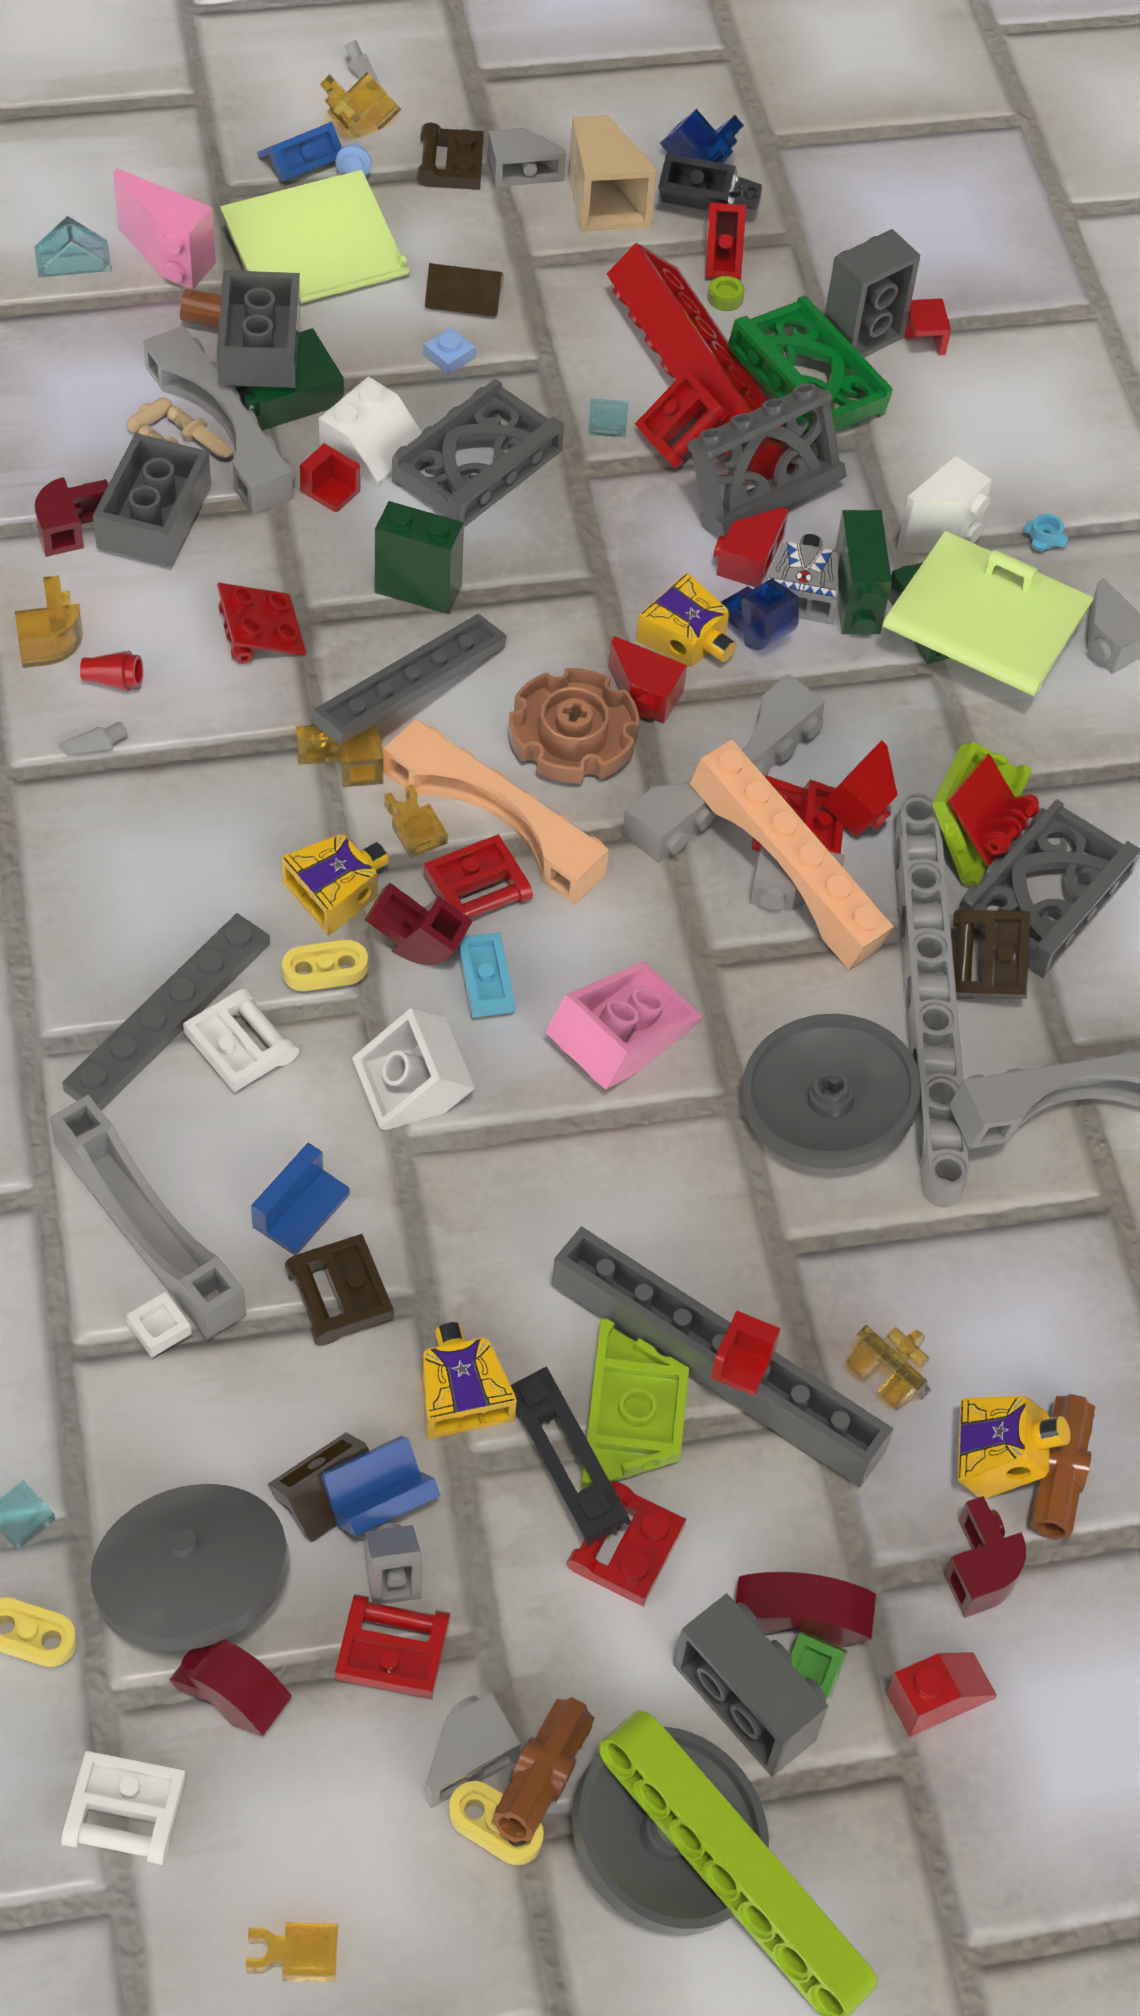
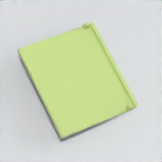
[220,170,410,304]
[883,531,1094,696]

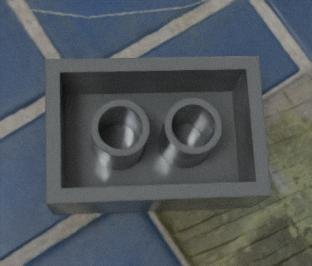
[824,229,921,358]
[217,270,301,388]
[93,433,211,567]
[673,1593,829,1777]

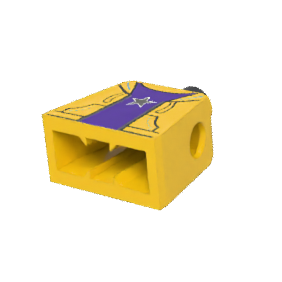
[636,573,737,666]
[281,834,389,936]
[422,1322,517,1439]
[958,1396,1070,1499]

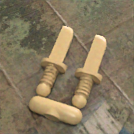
[127,397,235,458]

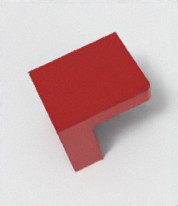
[904,298,951,355]
[300,443,361,512]
[711,1310,781,1395]

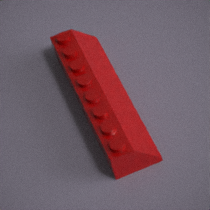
[606,243,797,482]

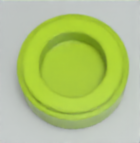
[708,276,745,311]

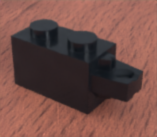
[658,153,762,211]

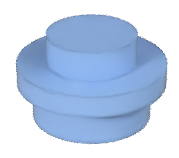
[336,144,372,176]

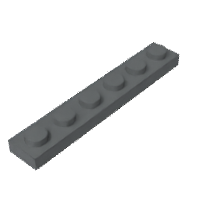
[311,613,507,745]
[62,913,270,1111]

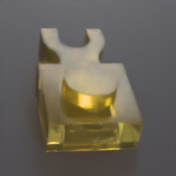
[384,784,448,858]
[246,1922,338,1982]

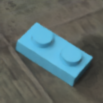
[458,932,515,1018]

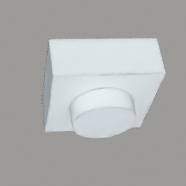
[126,1291,192,1358]

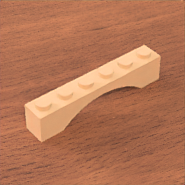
[383,719,609,905]
[689,739,894,970]

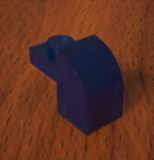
[660,108,744,164]
[721,578,799,651]

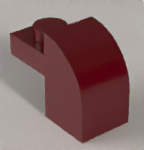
[35,477,108,557]
[364,883,473,965]
[944,1496,1026,1618]
[169,1640,292,1736]

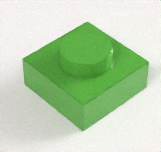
[790,1632,848,1699]

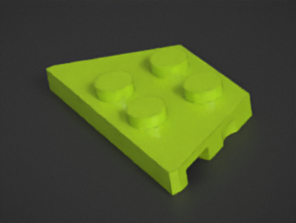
[932,742,1032,887]
[581,1318,689,1490]

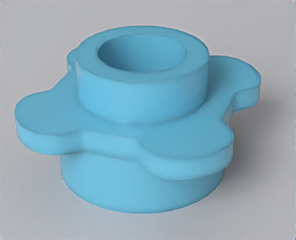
[1024,513,1068,551]

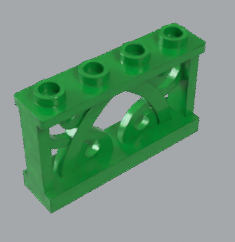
[727,295,893,444]

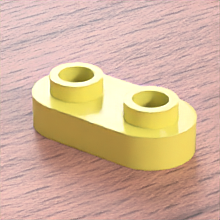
[282,940,368,991]
[0,1597,77,1667]
[449,1781,544,1865]

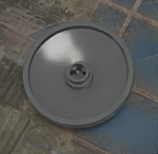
[742,1014,920,1169]
[91,1484,289,1651]
[572,1727,769,1935]

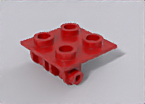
[217,582,307,664]
[948,754,1039,867]

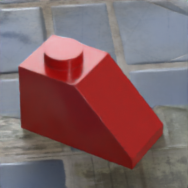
[705,203,746,280]
[713,507,789,589]
[608,636,687,724]
[821,740,898,837]
[886,1652,997,1737]

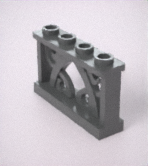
[392,379,564,527]
[687,383,847,537]
[960,799,1140,978]

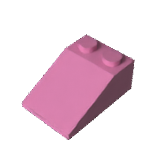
[113,168,216,290]
[545,961,703,1090]

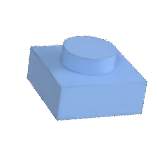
[423,327,476,375]

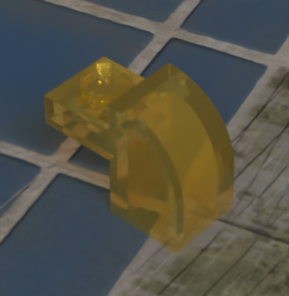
[320,72,402,138]
[15,575,83,668]
[295,724,383,787]

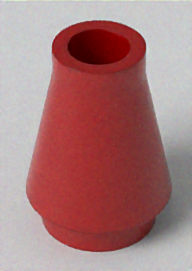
[80,650,143,691]

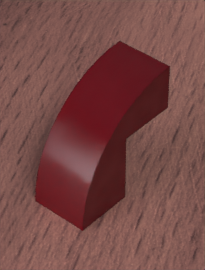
[735,1572,876,1647]

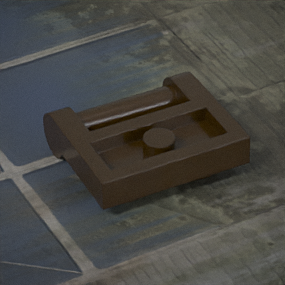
[417,122,484,190]
[953,910,1031,999]
[285,1233,394,1346]

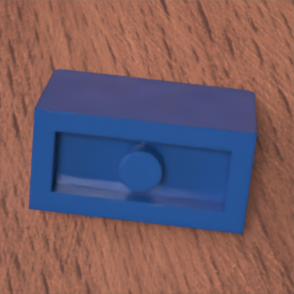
[257,122,342,183]
[251,1142,350,1255]
[321,1436,441,1536]

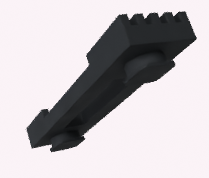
[511,1366,631,1546]

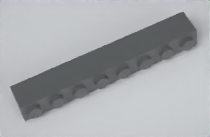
[552,1226,894,1487]

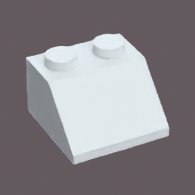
[319,376,422,488]
[896,455,992,553]
[352,1007,475,1131]

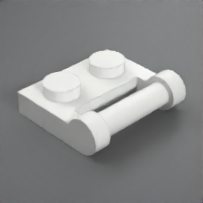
[183,988,299,1093]
[61,1751,186,1866]

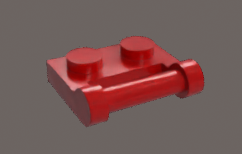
[635,369,730,469]
[423,834,533,919]
[566,1481,687,1607]
[335,1594,451,1699]

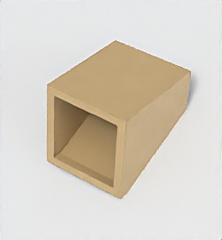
[569,115,657,232]

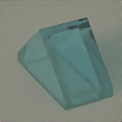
[34,216,112,278]

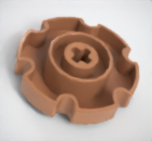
[508,668,639,783]

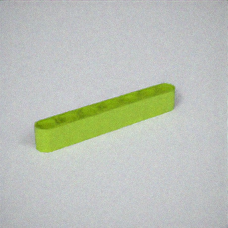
[599,1710,877,2016]

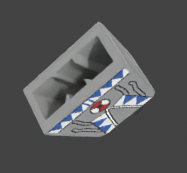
[760,534,839,625]

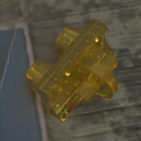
[846,1325,931,1410]

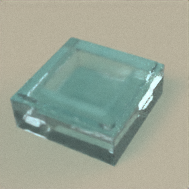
[588,398,628,438]
[0,1480,56,1550]

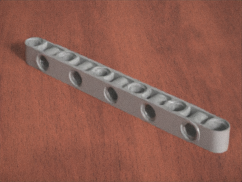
[894,793,969,1208]

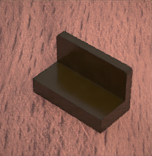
[425,263,504,317]
[268,1432,369,1541]

